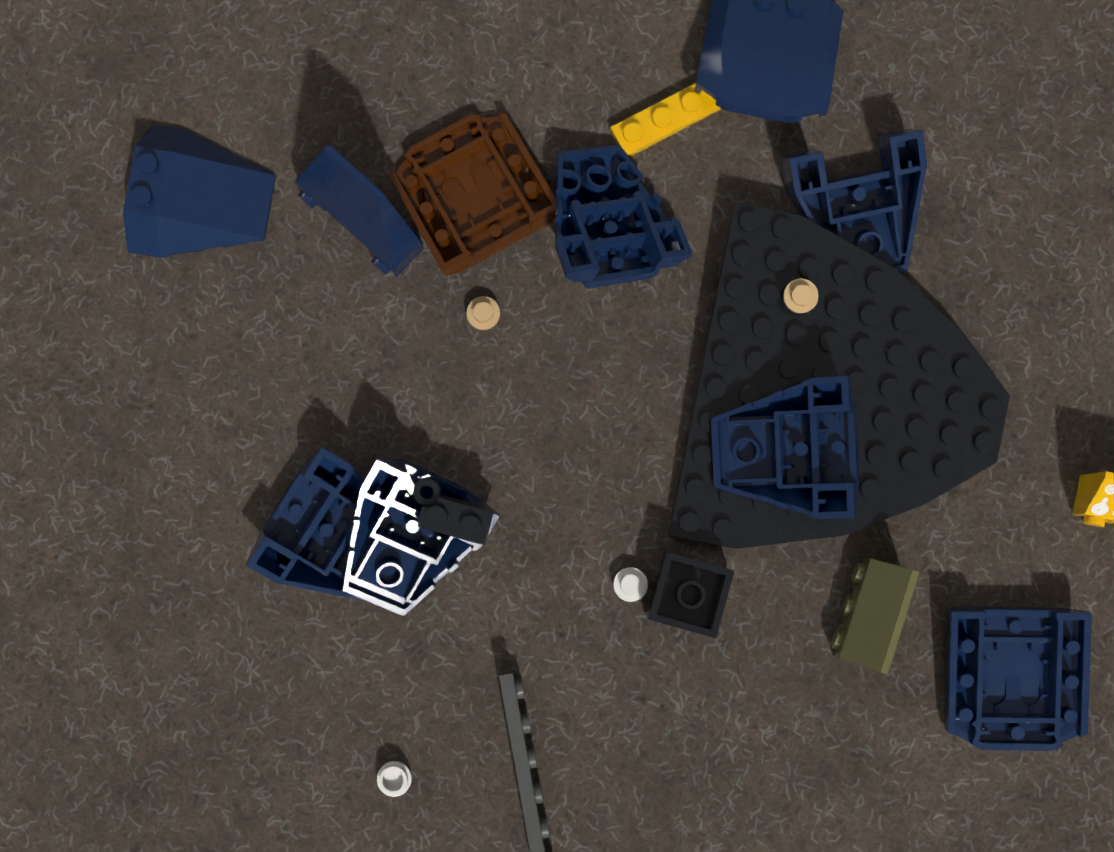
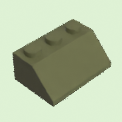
[831,558,919,675]

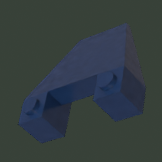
[780,129,927,272]
[295,144,424,277]

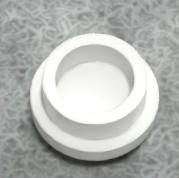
[613,567,648,602]
[377,761,412,797]

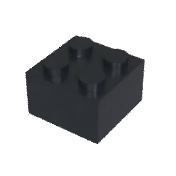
[646,551,734,639]

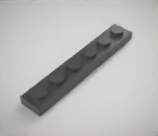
[499,671,553,852]

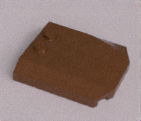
[389,113,556,276]

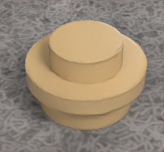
[783,279,819,313]
[467,296,500,330]

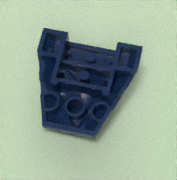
[555,145,692,289]

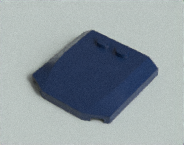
[694,0,844,123]
[944,607,1092,751]

